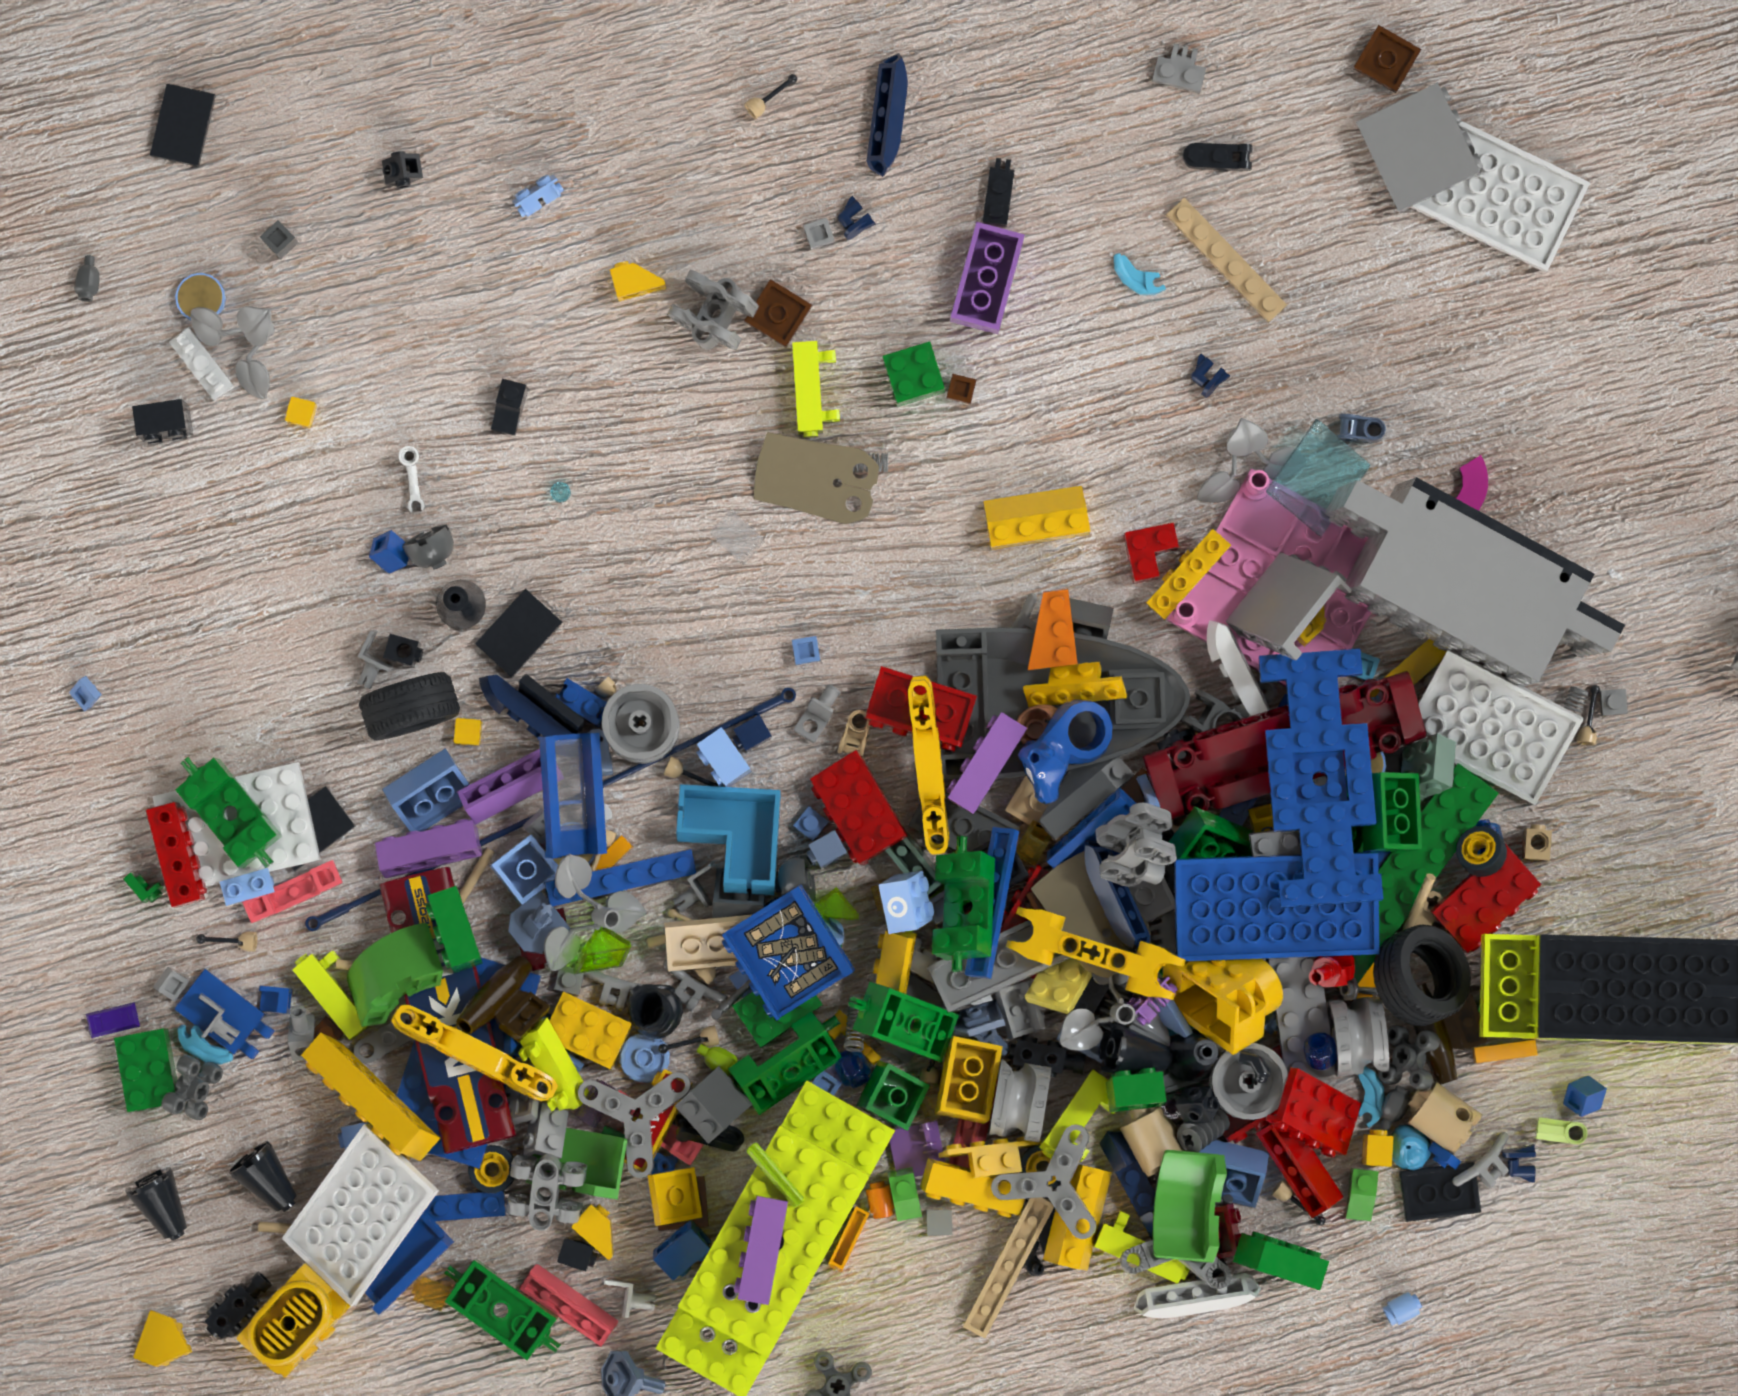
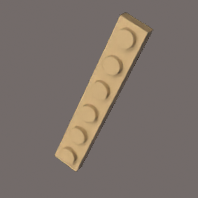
[1166,197,1287,323]
[963,1197,1054,1338]

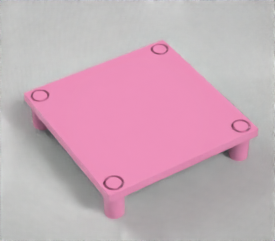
[1166,468,1372,687]

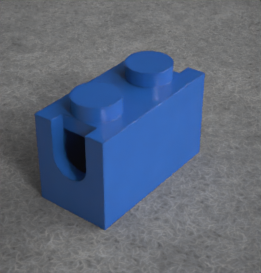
[555,678,607,727]
[653,1219,711,1281]

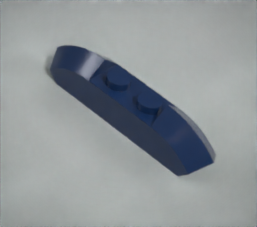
[866,53,908,177]
[479,675,578,757]
[1084,840,1150,954]
[1099,1131,1155,1240]

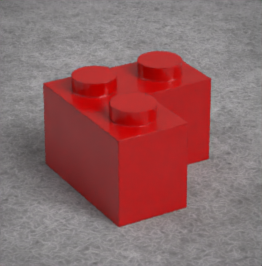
[1123,522,1179,584]

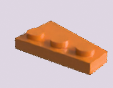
[1028,588,1078,670]

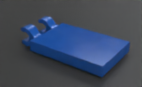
[175,969,275,1059]

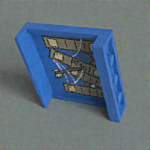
[722,884,855,1021]

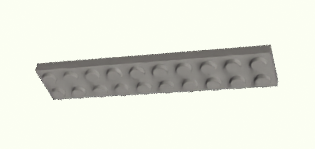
[1249,830,1336,1078]
[927,877,1175,1013]

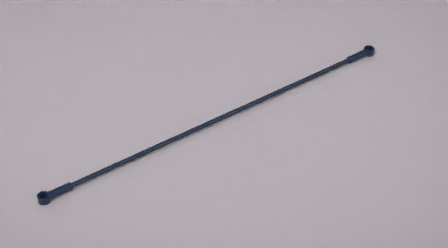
[305,688,796,931]

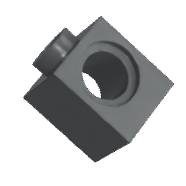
[260,220,299,259]

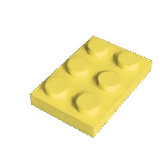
[1024,958,1092,1014]

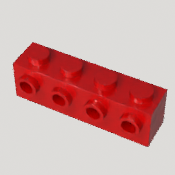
[146,802,207,908]
[1256,1123,1344,1218]

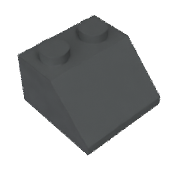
[1069,598,1114,640]
[713,868,765,918]
[675,1066,752,1144]

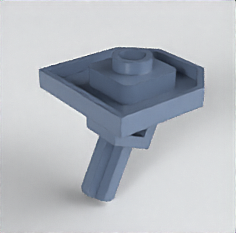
[508,891,571,954]
[954,999,1010,1056]
[601,1351,665,1396]

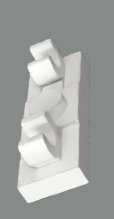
[169,327,234,401]

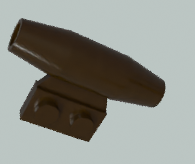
[456,956,550,1042]
[1413,983,1488,1085]

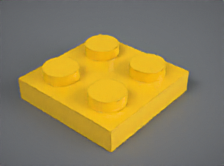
[647,1167,702,1226]

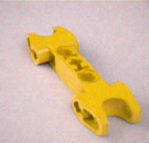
[908,675,949,855]
[1006,907,1186,1000]
[391,1005,558,1101]

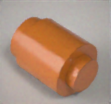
[865,1180,895,1219]

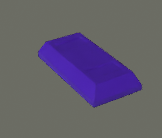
[86,1002,140,1038]

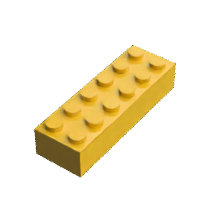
[301,1033,440,1161]

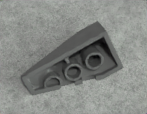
[1038,756,1134,841]

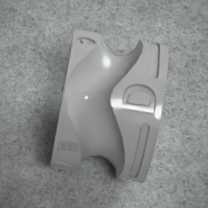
[602,684,680,764]
[1327,996,1389,1077]
[1209,1043,1288,1120]
[989,1059,1052,1143]

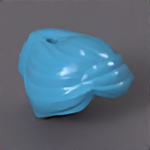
[1391,1124,1431,1170]

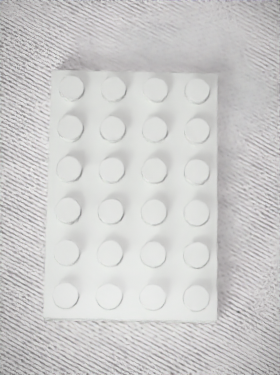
[1412,121,1590,272]
[1416,650,1584,805]
[153,762,321,887]
[282,1123,439,1306]

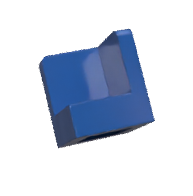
[369,530,409,573]
[259,986,293,1014]
[1563,1076,1607,1117]

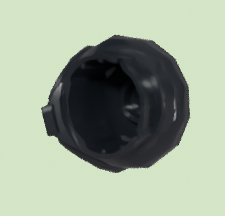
[628,984,683,1039]

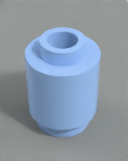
[1382,1292,1422,1326]

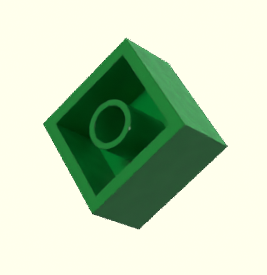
[883,341,945,407]
[856,1061,930,1131]
[1106,1068,1166,1113]

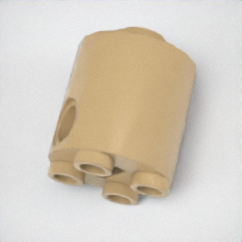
[1407,1082,1482,1155]
[1120,1104,1184,1177]

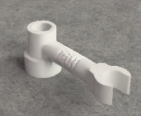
[399,446,425,512]

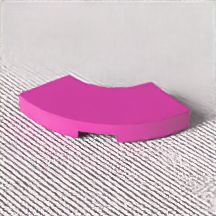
[1456,455,1488,511]

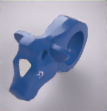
[1018,699,1113,804]

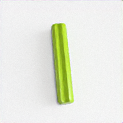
[746,1142,804,1208]

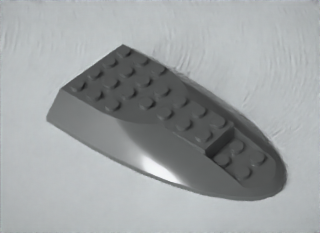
[936,628,1190,780]

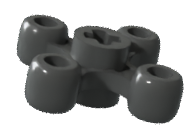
[1379,1025,1440,1090]
[162,1055,223,1120]
[804,1351,872,1396]

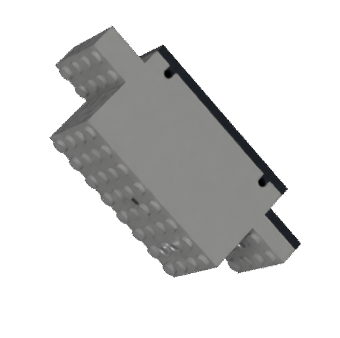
[1325,477,1625,685]

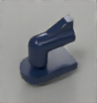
[837,196,876,240]
[1191,354,1230,398]
[1502,1144,1536,1183]

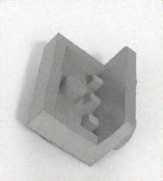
[995,980,1045,1039]
[523,1103,569,1159]

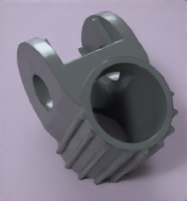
[1180,689,1245,733]

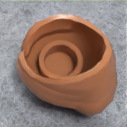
[1016,705,1058,744]

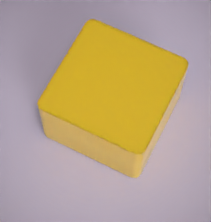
[285,396,317,429]
[454,718,483,746]

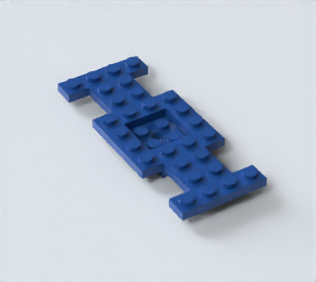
[1258,649,1383,908]

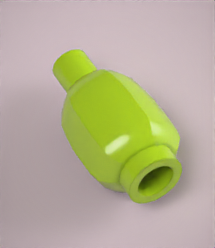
[696,1044,738,1077]

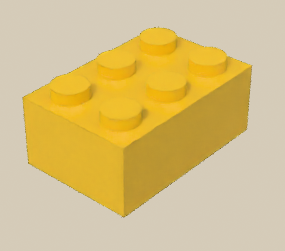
[549,991,633,1070]
[935,1036,1003,1124]

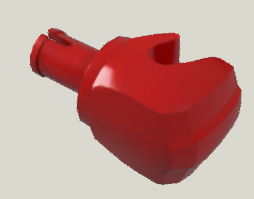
[1309,955,1355,987]

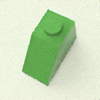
[888,1167,922,1222]
[1345,1168,1379,1221]

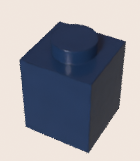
[732,714,773,753]

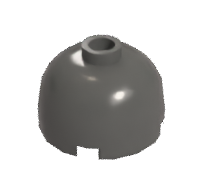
[403,524,454,570]
[775,855,816,904]

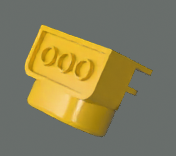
[1163,958,1283,1055]
[236,1263,351,1378]

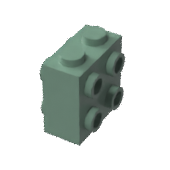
[1401,733,1456,801]

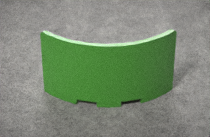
[347,923,443,1027]
[525,1128,627,1200]
[1153,1150,1227,1263]

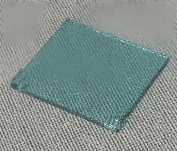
[1266,419,1371,536]

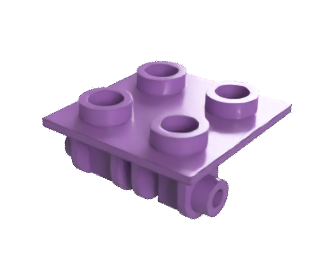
[1127,977,1178,1026]
[890,1121,945,1177]

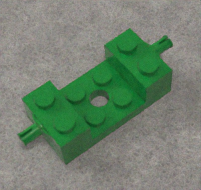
[175,757,282,868]
[932,836,995,972]
[849,982,959,1062]
[728,1011,842,1115]
[444,1259,561,1361]

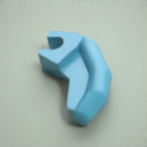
[1113,253,1166,295]
[177,1025,233,1065]
[1358,1066,1385,1128]

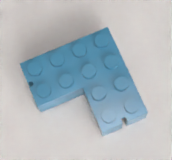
[676,784,781,895]

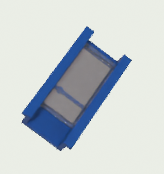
[537,733,607,859]

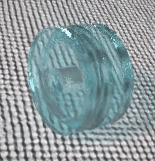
[550,482,571,503]

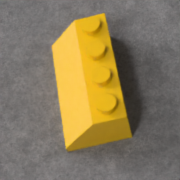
[983,486,1091,550]
[873,928,917,994]
[1043,1164,1112,1271]

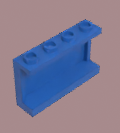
[1047,787,1162,868]
[365,1211,454,1315]

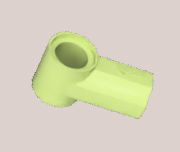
[1536,1117,1588,1145]

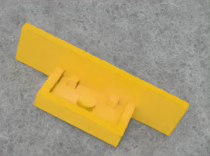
[1146,529,1231,620]
[1023,662,1127,707]
[938,1136,1041,1179]

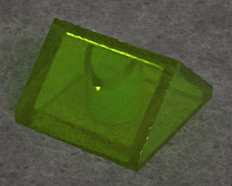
[815,887,860,921]
[573,927,632,974]

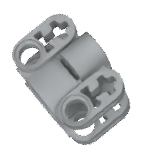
[667,270,759,350]
[1095,803,1176,887]
[506,1154,587,1231]

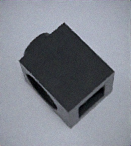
[383,634,424,668]
[557,1237,598,1272]

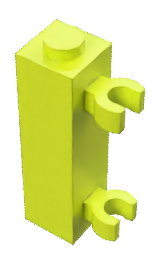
[792,341,840,438]
[292,950,369,1040]
[518,1017,589,1111]
[1039,1069,1115,1163]
[1094,1211,1190,1284]

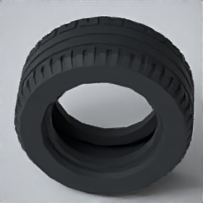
[359,672,460,741]
[1373,924,1471,1026]

